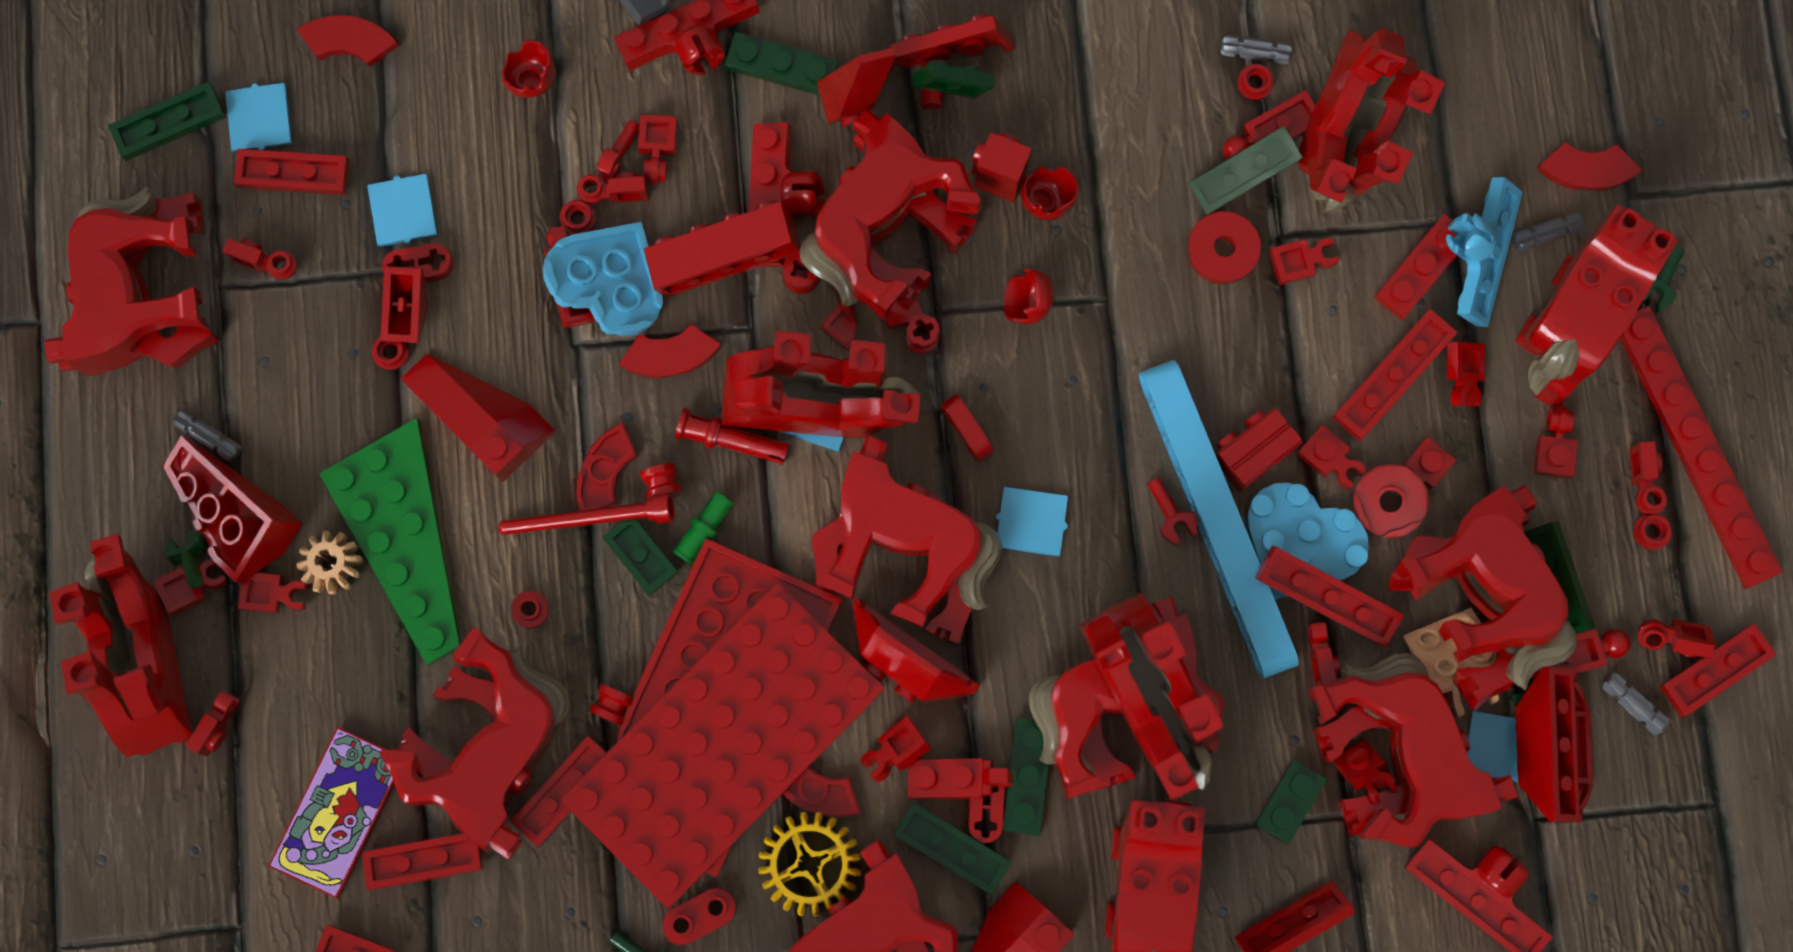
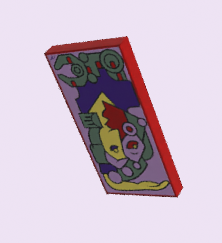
[268,727,395,899]

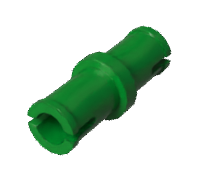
[672,491,735,565]

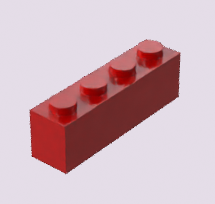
[644,201,800,298]

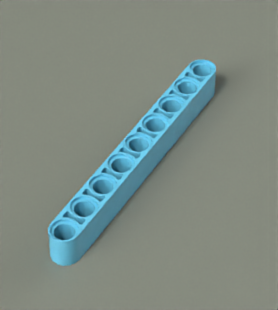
[1139,360,1299,679]

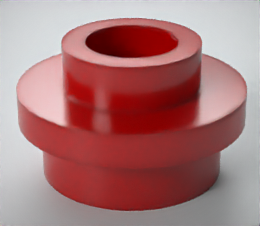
[1237,64,1274,100]
[559,200,596,235]
[371,336,409,370]
[1633,513,1672,550]
[511,591,549,629]

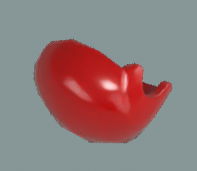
[501,40,556,98]
[1019,166,1080,221]
[1003,268,1055,325]

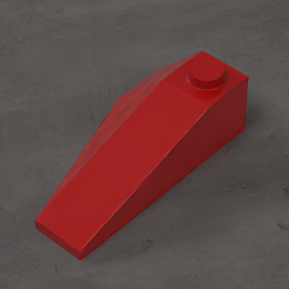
[817,47,896,127]
[401,354,556,483]
[163,436,303,583]
[971,881,1075,952]

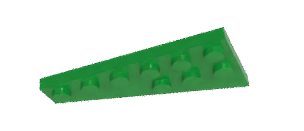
[319,418,461,666]

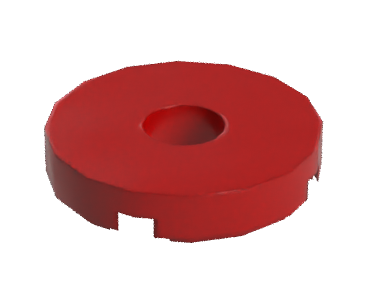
[1187,211,1261,284]
[1353,463,1429,538]

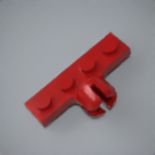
[613,0,760,75]
[748,122,825,268]
[1404,837,1553,952]

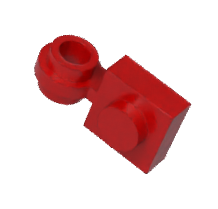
[638,114,677,185]
[577,172,649,204]
[222,238,297,280]
[1533,406,1578,479]
[1629,441,1667,515]
[1637,619,1715,658]

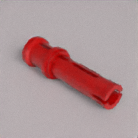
[675,408,790,465]

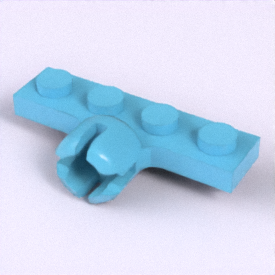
[1446,177,1523,327]

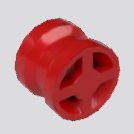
[782,253,819,294]
[640,463,683,500]
[588,684,634,726]

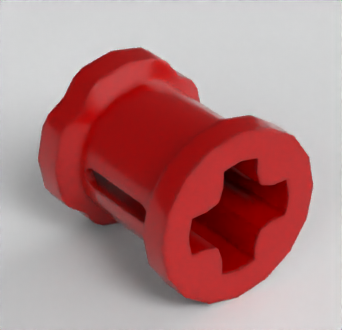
[906,314,940,354]

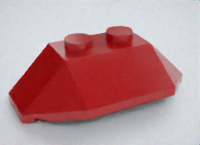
[853,597,980,703]
[1515,667,1593,823]

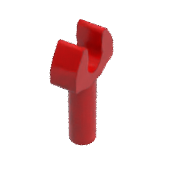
[596,120,639,183]
[1147,477,1198,546]

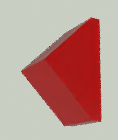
[380,266,429,343]

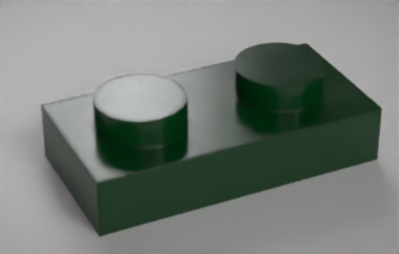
[913,60,994,99]
[602,519,679,597]
[1254,759,1327,845]

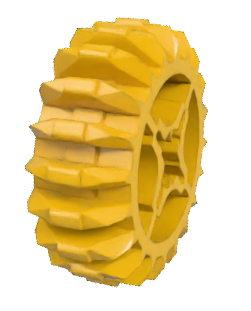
[758,812,861,916]

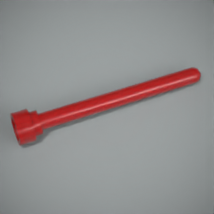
[498,492,675,535]

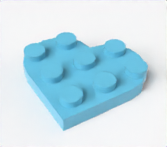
[543,222,663,336]
[1246,482,1369,600]

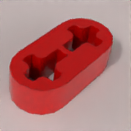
[382,244,454,282]
[940,394,994,462]
[968,787,1005,844]

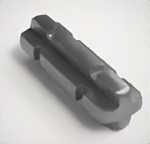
[1220,34,1292,64]
[1512,211,1585,252]
[173,409,242,462]
[1601,672,1670,736]

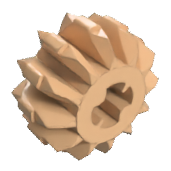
[296,531,363,595]

